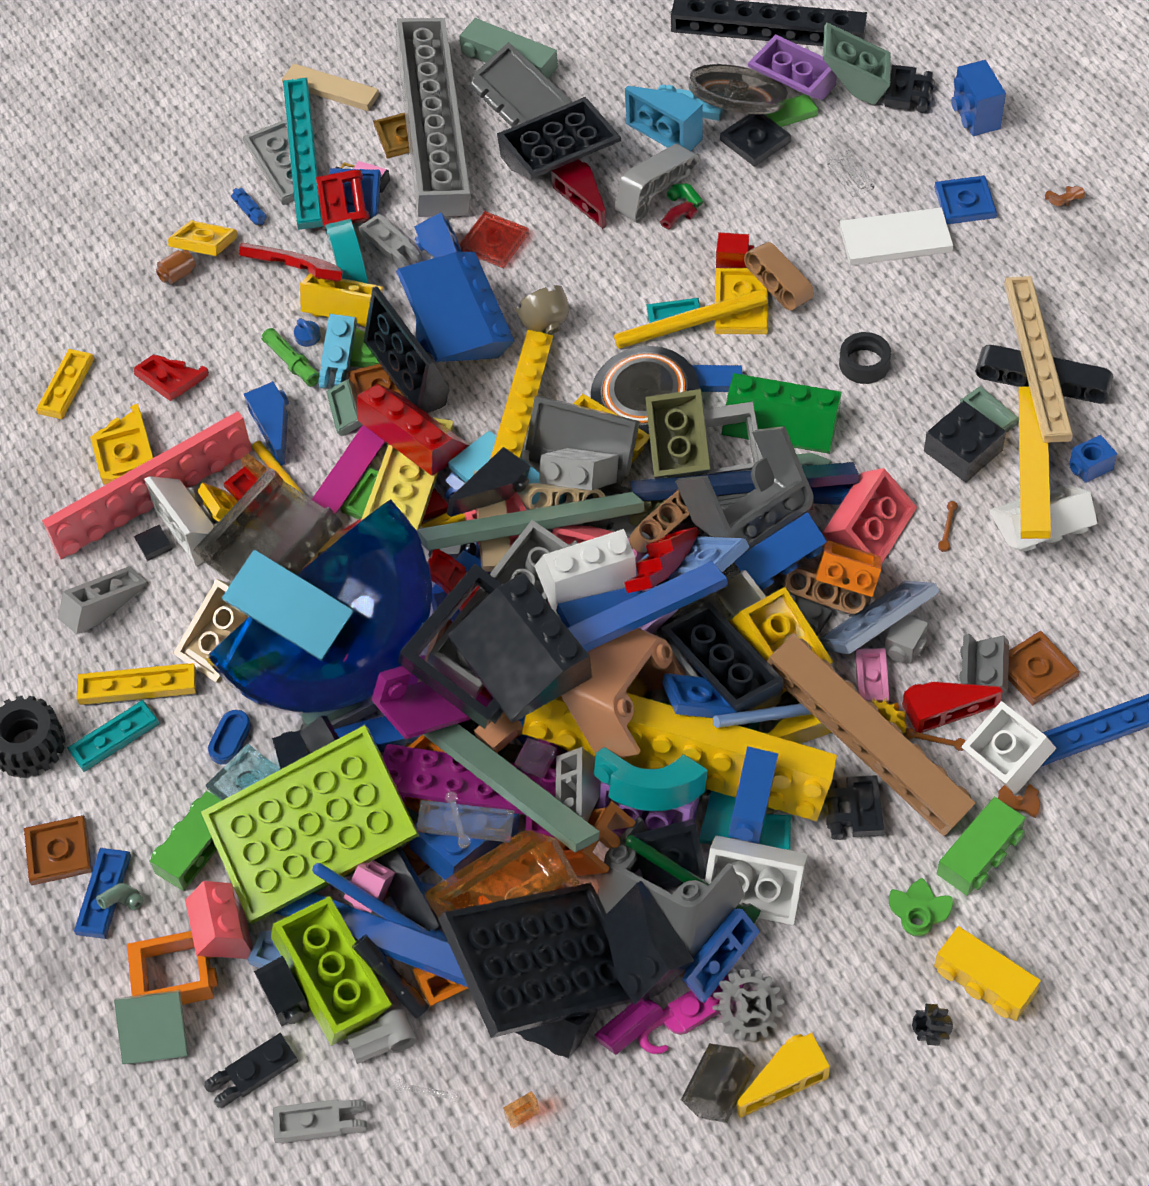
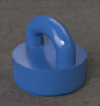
[294,318,321,347]

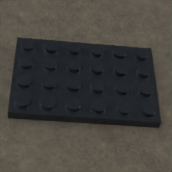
[438,882,632,1038]

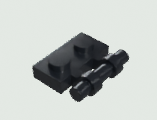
[885,64,935,113]
[824,775,884,840]

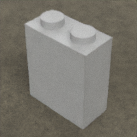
[539,448,619,490]

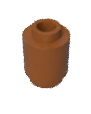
[156,250,196,285]

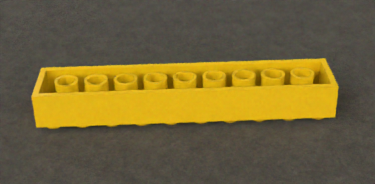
[522,693,837,822]

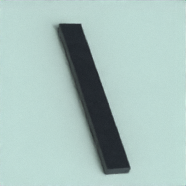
[300,716,442,931]

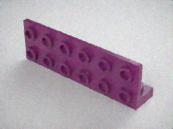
[371,666,494,739]
[383,744,556,841]

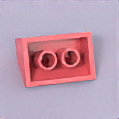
[822,468,917,565]

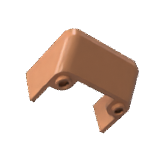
[561,628,685,757]

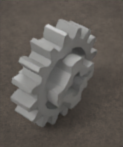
[712,969,784,1041]

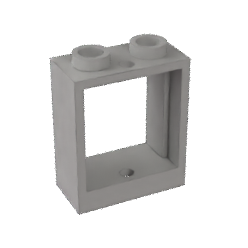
[703,402,763,474]

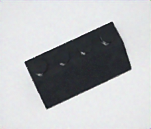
[661,602,784,712]

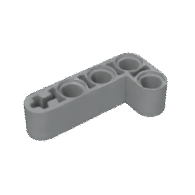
[615,144,699,223]

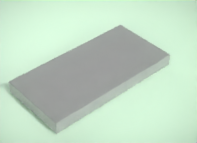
[243,119,323,205]

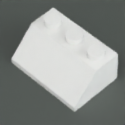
[144,476,225,566]
[989,484,1098,551]
[534,529,636,619]
[705,836,808,925]

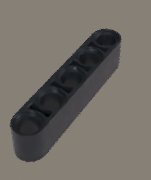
[975,345,1114,404]

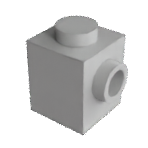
[884,614,928,664]

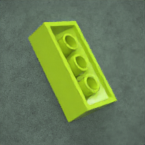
[271,896,392,1046]

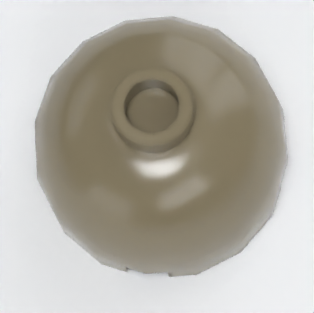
[515,285,569,335]

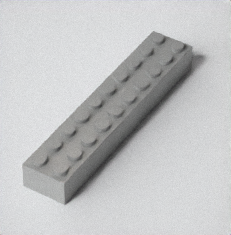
[396,18,470,217]

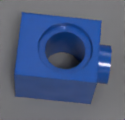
[1069,435,1117,483]

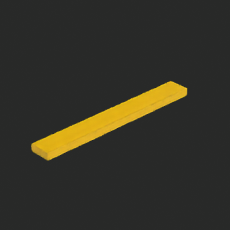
[1019,386,1051,539]

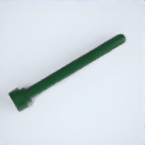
[625,835,761,923]

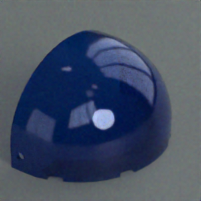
[205,499,432,714]

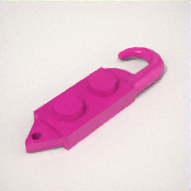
[638,974,745,1054]

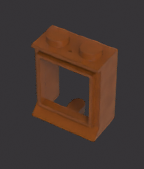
[544,800,635,878]

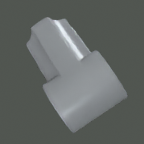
[347,1009,416,1064]

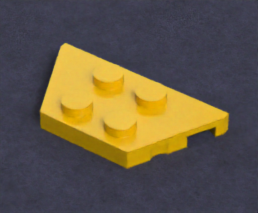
[90,403,153,485]

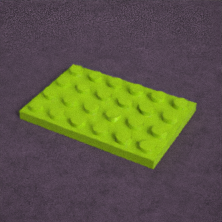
[201,725,419,924]

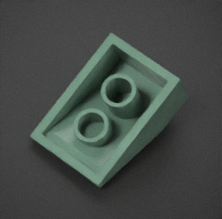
[823,23,891,105]

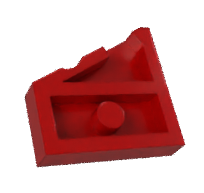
[133,354,209,402]

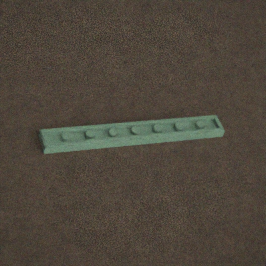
[417,492,644,551]
[423,724,600,853]

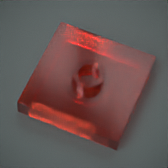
[459,211,529,269]

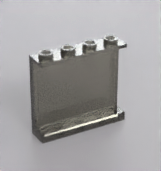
[193,468,343,583]

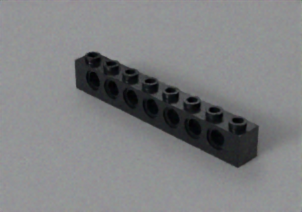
[671,0,867,46]

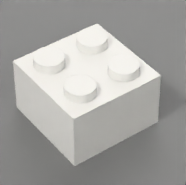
[961,701,1056,794]

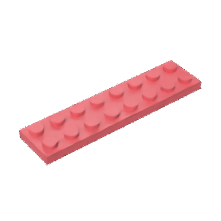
[42,411,253,559]

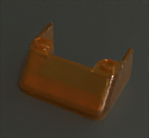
[425,830,580,918]

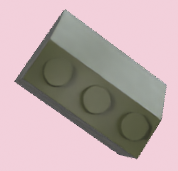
[645,389,711,479]

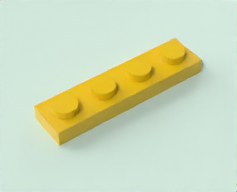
[77,663,196,705]

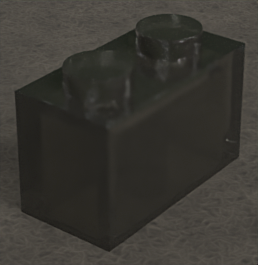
[681,1043,756,1123]

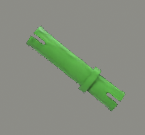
[261,328,320,387]

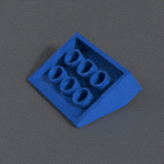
[396,252,515,362]

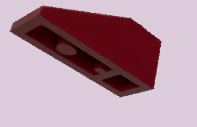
[551,159,606,229]

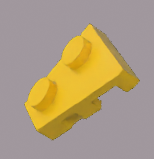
[197,482,265,533]

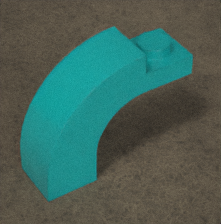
[325,219,369,284]
[594,747,708,811]

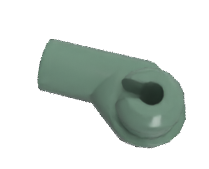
[797,453,832,466]
[96,883,144,910]

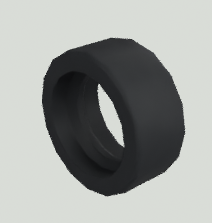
[839,332,891,384]

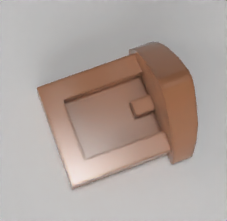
[474,713,523,753]

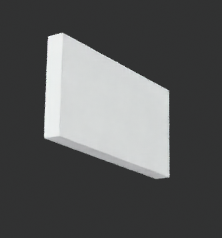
[839,207,953,265]

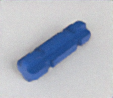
[231,188,267,225]

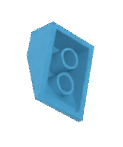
[625,86,703,151]

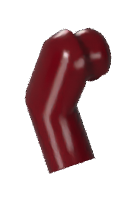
[660,201,698,230]

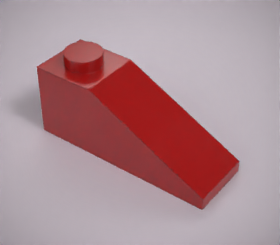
[902,682,1003,733]

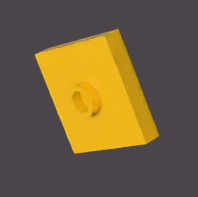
[168,220,237,256]

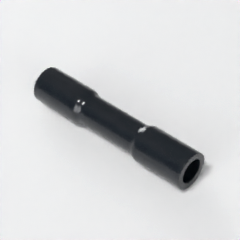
[352,934,430,1019]

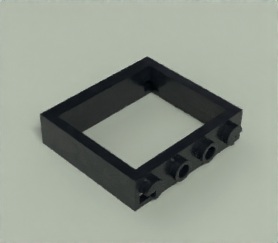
[397,564,504,729]

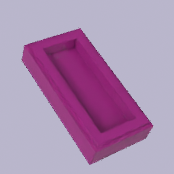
[594,999,665,1055]

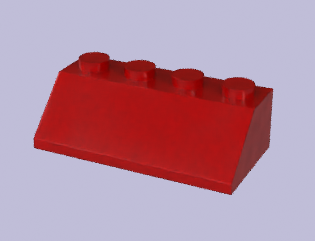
[357,384,470,476]

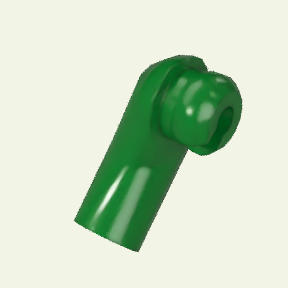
[667,183,704,208]

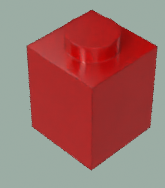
[716,232,754,268]

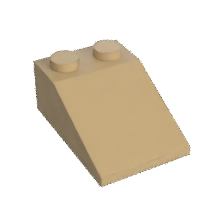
[173,579,266,683]

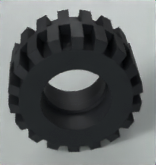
[0,696,66,778]

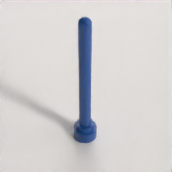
[312,863,448,942]

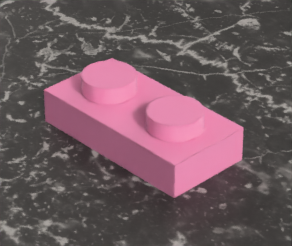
[855,648,889,704]

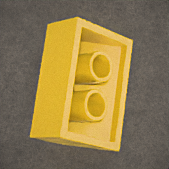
[729,587,833,694]

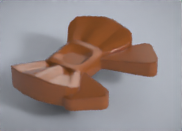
[1045,186,1085,206]
[998,784,1040,818]

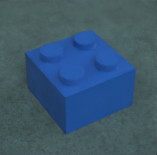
[951,59,1006,136]

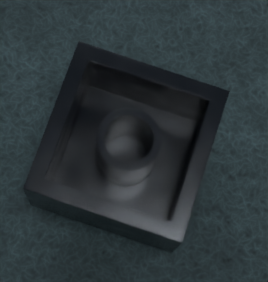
[924,400,1006,483]

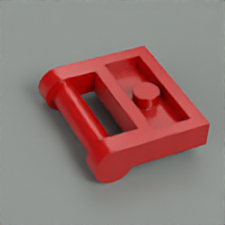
[316,170,370,229]

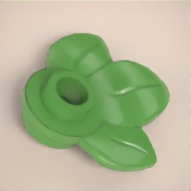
[889,878,953,936]

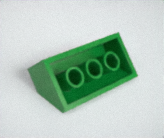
[721,373,842,454]

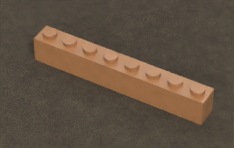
[767,634,976,836]

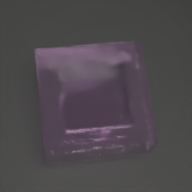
[515,738,556,779]

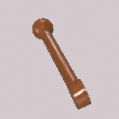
[938,501,958,552]
[904,728,966,751]

